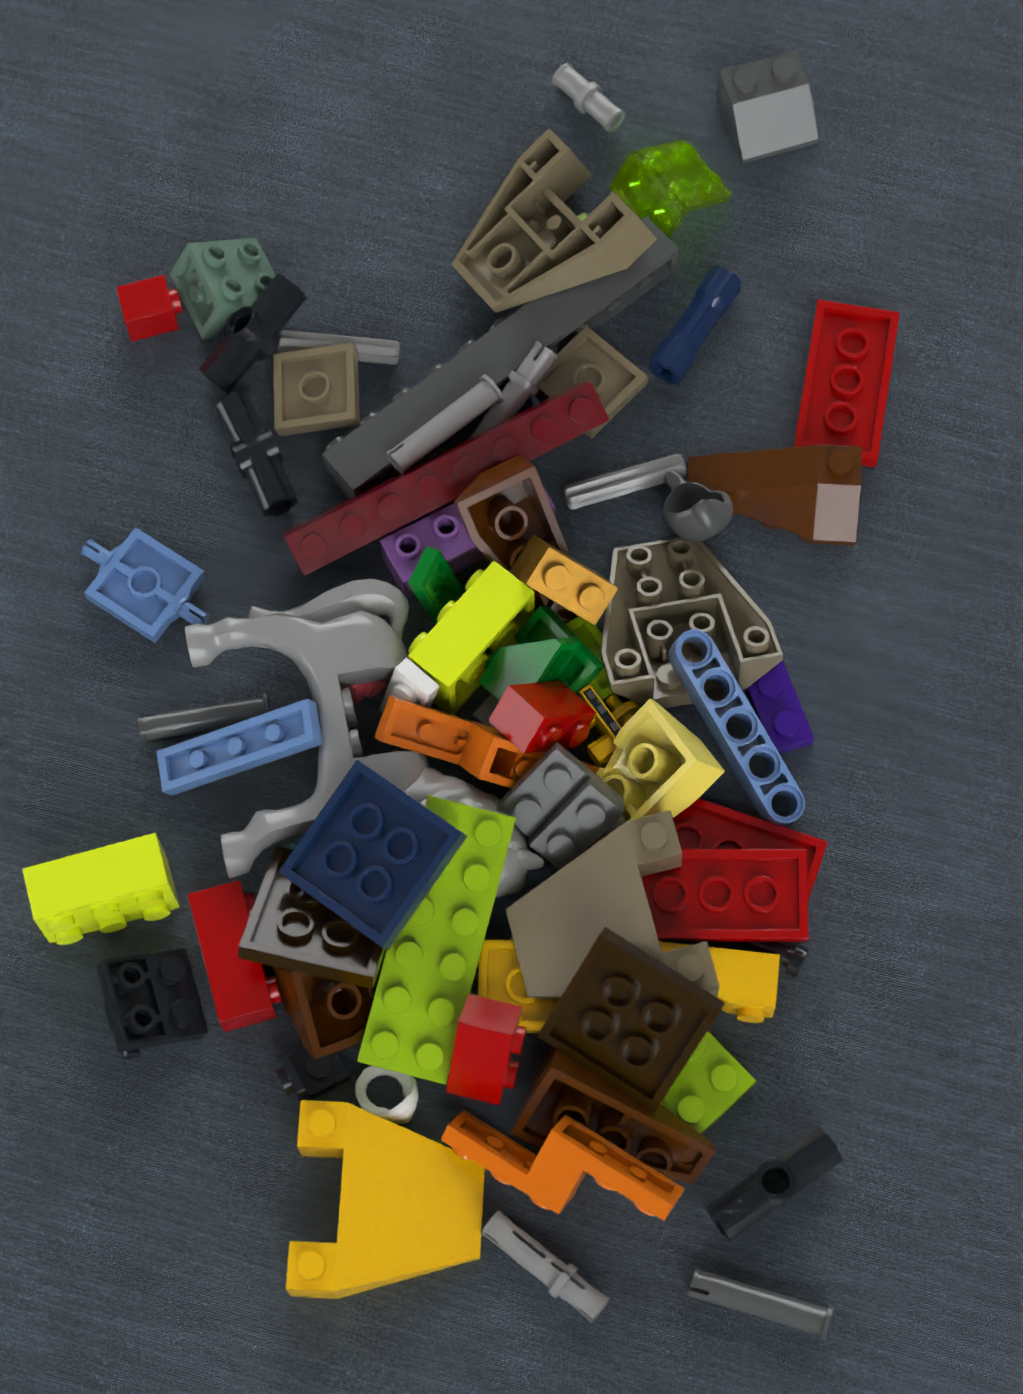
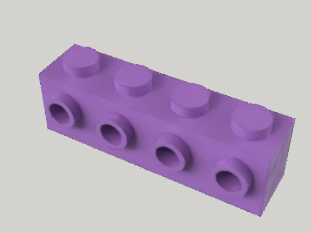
[379,489,555,598]

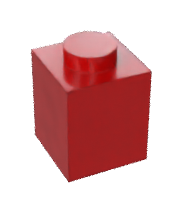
[116,275,183,342]

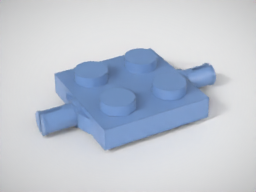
[81,527,209,643]

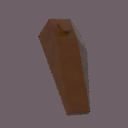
[687,445,862,546]
[454,455,579,624]
[273,949,387,1060]
[510,1047,717,1184]

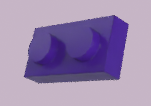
[745,661,815,755]

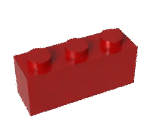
[187,880,282,1032]

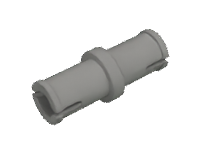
[552,63,625,132]

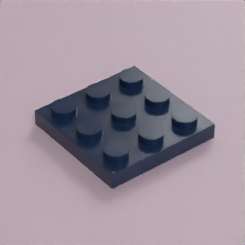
[279,759,467,950]

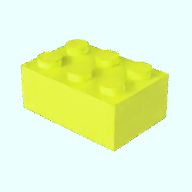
[408,561,535,715]
[22,833,180,945]

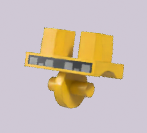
[579,684,641,768]

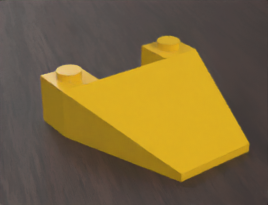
[286,1100,485,1299]

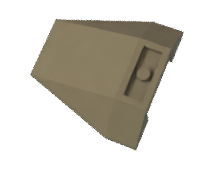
[601,537,783,709]

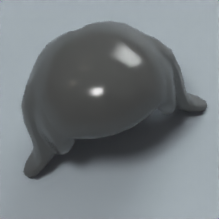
[662,471,734,542]

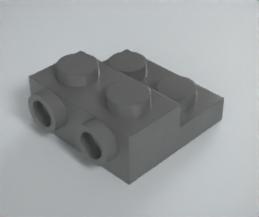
[496,742,624,870]

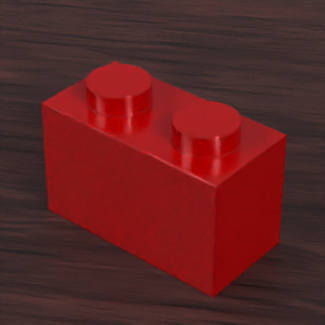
[488,681,596,754]
[446,994,527,1106]

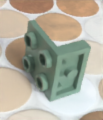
[170,238,276,339]

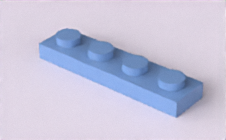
[156,698,323,796]

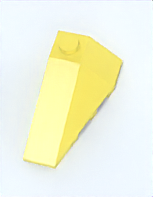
[591,699,725,846]

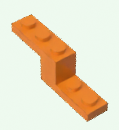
[374,695,600,788]
[440,1110,685,1221]

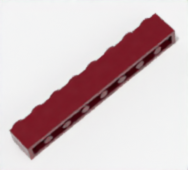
[281,381,609,576]

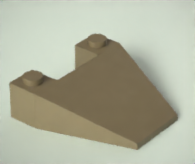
[451,129,657,313]
[506,811,719,1000]

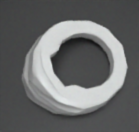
[355,1065,419,1124]

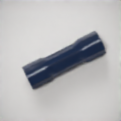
[648,266,742,384]

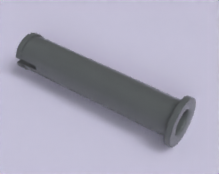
[138,691,272,743]
[688,1267,834,1342]

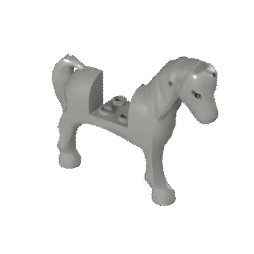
[185,579,544,898]

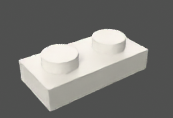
[379,657,439,713]

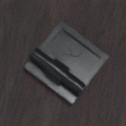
[96,948,208,1060]

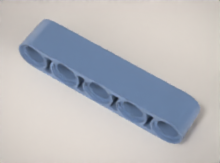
[669,629,805,826]

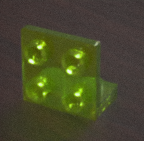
[609,139,732,239]

